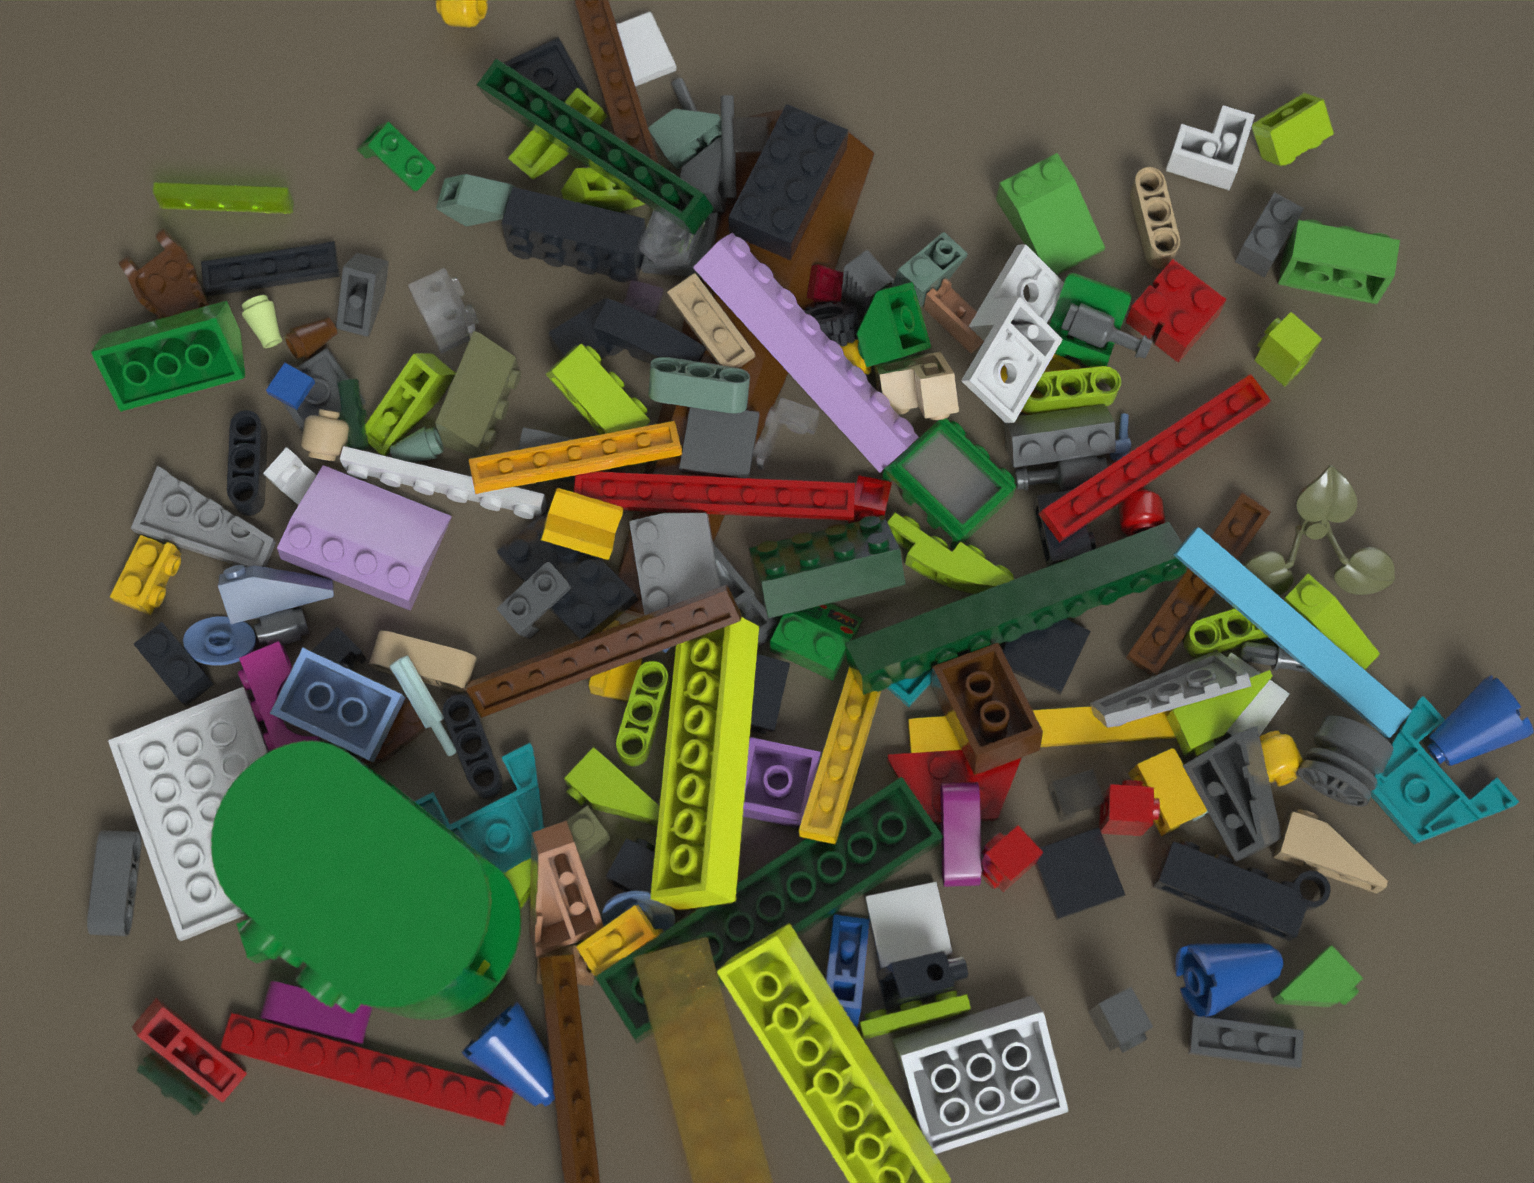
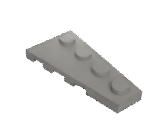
[131,466,276,568]
[1090,650,1251,728]

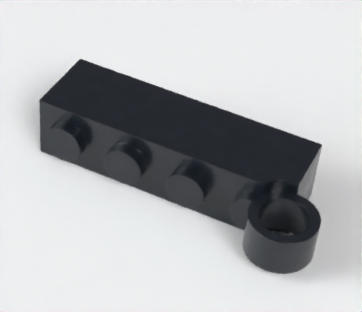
[1153,840,1331,941]

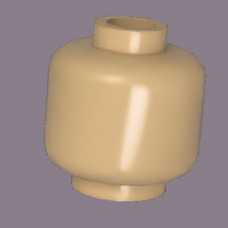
[301,409,349,461]

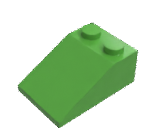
[996,153,1105,275]

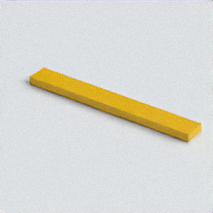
[908,706,1176,753]

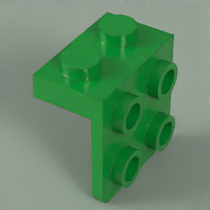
[1049,273,1131,367]

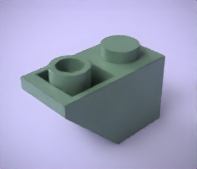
[648,109,721,169]
[436,174,516,227]
[893,232,968,308]

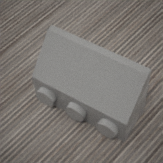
[629,513,720,615]

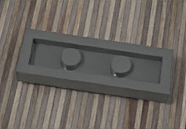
[1188,1016,1304,1069]

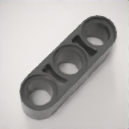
[87,830,141,936]

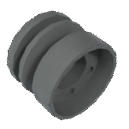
[1298,715,1393,807]

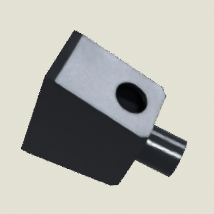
[876,951,968,1010]

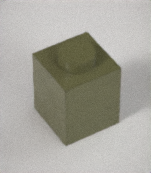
[567,806,611,863]

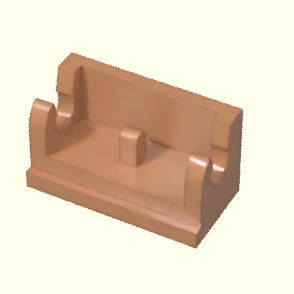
[924,278,984,354]

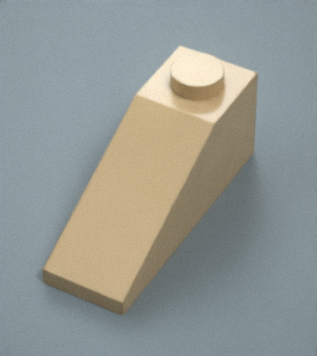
[1273,810,1388,894]

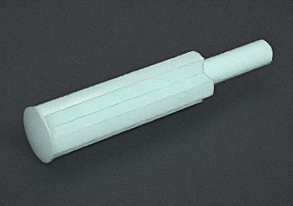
[389,656,456,756]

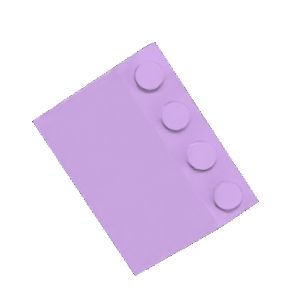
[277,465,452,611]

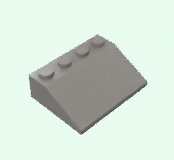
[892,996,1069,1154]

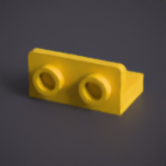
[110,535,181,615]

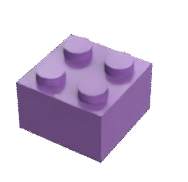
[743,737,821,828]

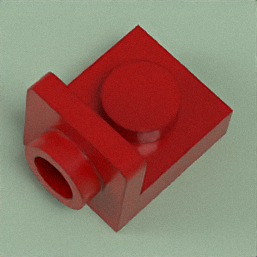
[848,475,892,524]

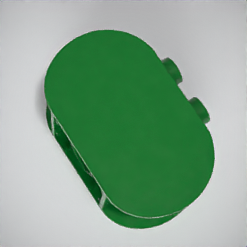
[211,741,522,1020]

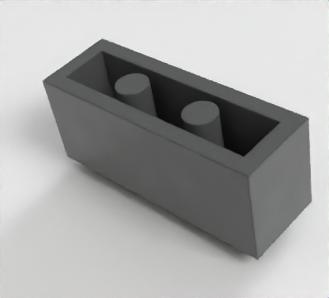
[1004,404,1116,468]

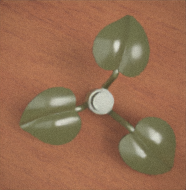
[1242,465,1395,596]

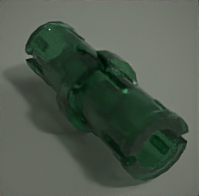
[337,379,369,450]
[137,1053,210,1116]

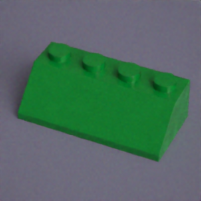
[91,301,246,412]

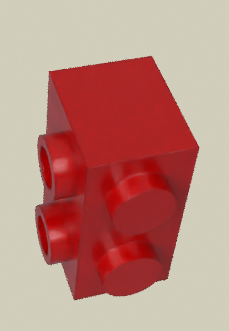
[1099,780,1160,836]
[981,825,1043,893]

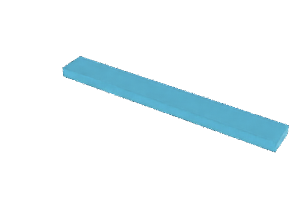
[1173,527,1412,738]

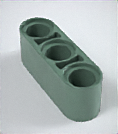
[648,357,750,413]

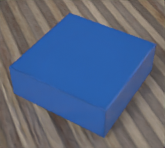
[266,363,315,410]

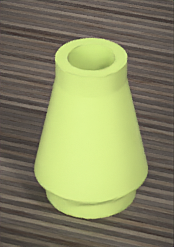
[242,295,282,348]

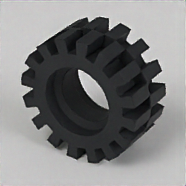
[803,302,860,347]

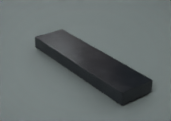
[201,241,340,297]

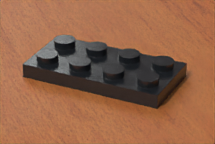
[497,509,638,640]

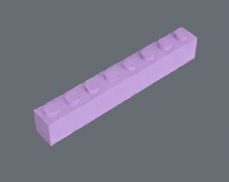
[693,233,918,473]

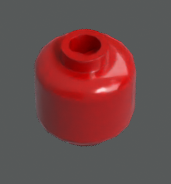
[1118,488,1165,537]

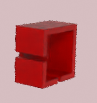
[1125,259,1227,363]

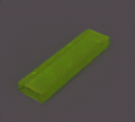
[153,182,294,214]

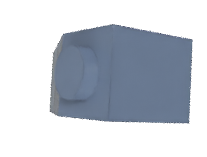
[218,565,334,624]

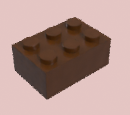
[931,643,1043,775]

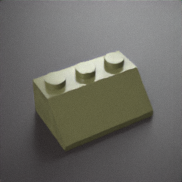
[435,331,522,458]

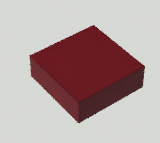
[807,264,844,304]

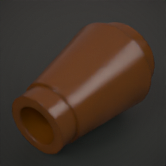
[284,317,338,359]

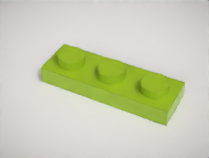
[858,991,971,1040]

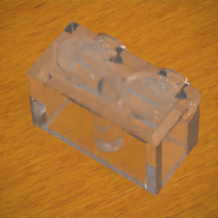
[408,268,479,354]

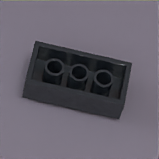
[729,104,848,261]
[501,187,647,283]

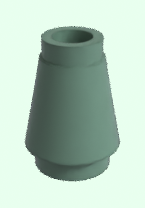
[390,426,444,462]

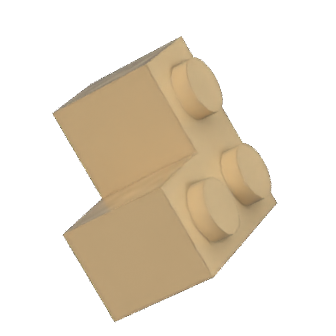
[874,352,959,420]

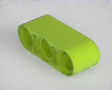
[1022,366,1121,414]
[1183,609,1269,658]
[616,661,669,767]

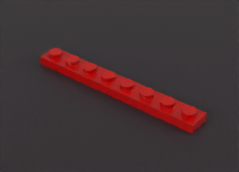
[1039,374,1271,543]
[574,472,855,521]
[220,1013,515,1127]

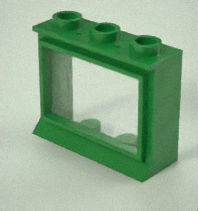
[882,418,1017,550]

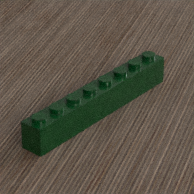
[476,59,714,236]

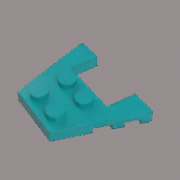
[1370,696,1519,845]
[415,743,545,873]

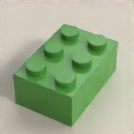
[1278,220,1400,304]

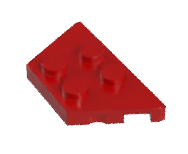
[887,750,1022,825]

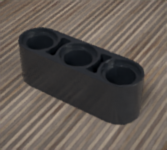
[227,410,268,516]
[442,695,503,798]

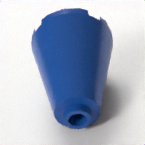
[1427,675,1534,766]
[1175,943,1283,1017]
[461,1001,555,1107]

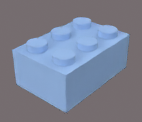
[270,648,405,763]

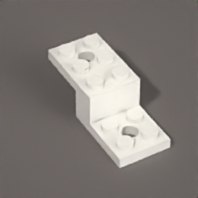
[961,244,1064,423]

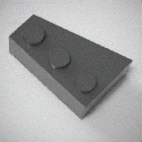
[1183,727,1282,861]

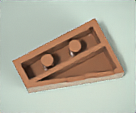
[529,821,604,957]

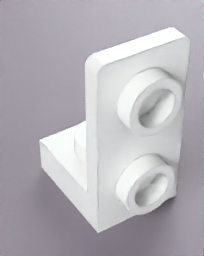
[263,447,317,505]

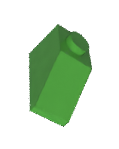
[1272,945,1363,1007]

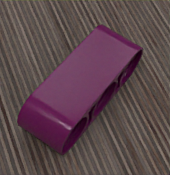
[940,782,981,887]
[260,981,373,1044]

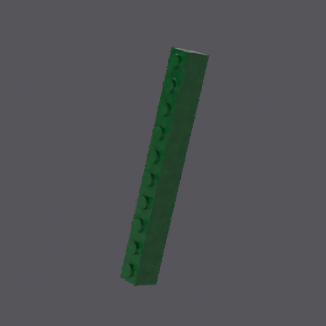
[845,522,1187,695]

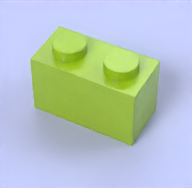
[1252,93,1334,166]
[1255,312,1322,387]

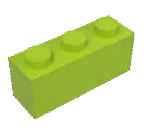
[545,343,651,435]

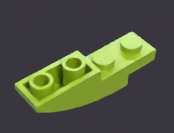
[887,513,1014,594]

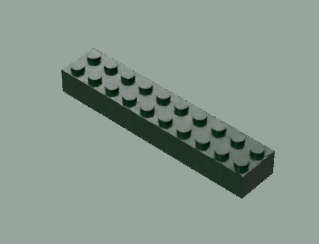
[595,777,943,1044]

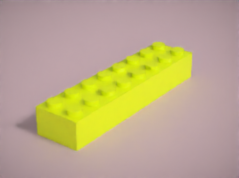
[650,617,759,910]
[717,923,951,1183]

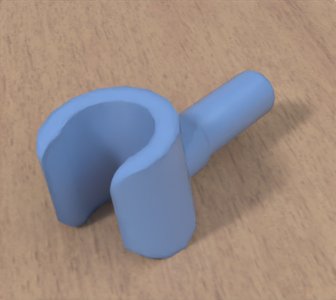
[1110,413,1131,460]

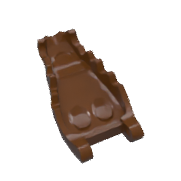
[119,228,208,319]

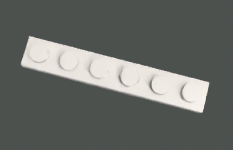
[340,446,547,519]

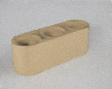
[1130,167,1180,269]
[369,631,477,692]

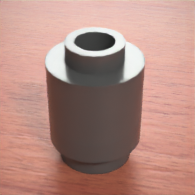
[254,607,310,646]

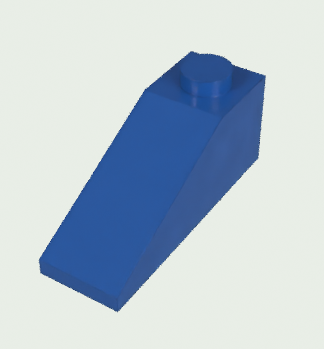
[825,915,870,1029]

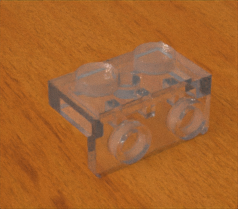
[639,210,705,267]

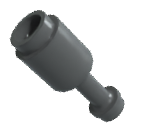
[1061,303,1153,359]
[1015,456,1107,491]

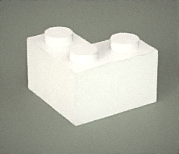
[1166,105,1255,190]

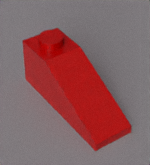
[131,997,247,1103]

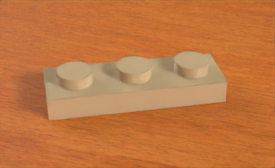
[667,273,755,368]

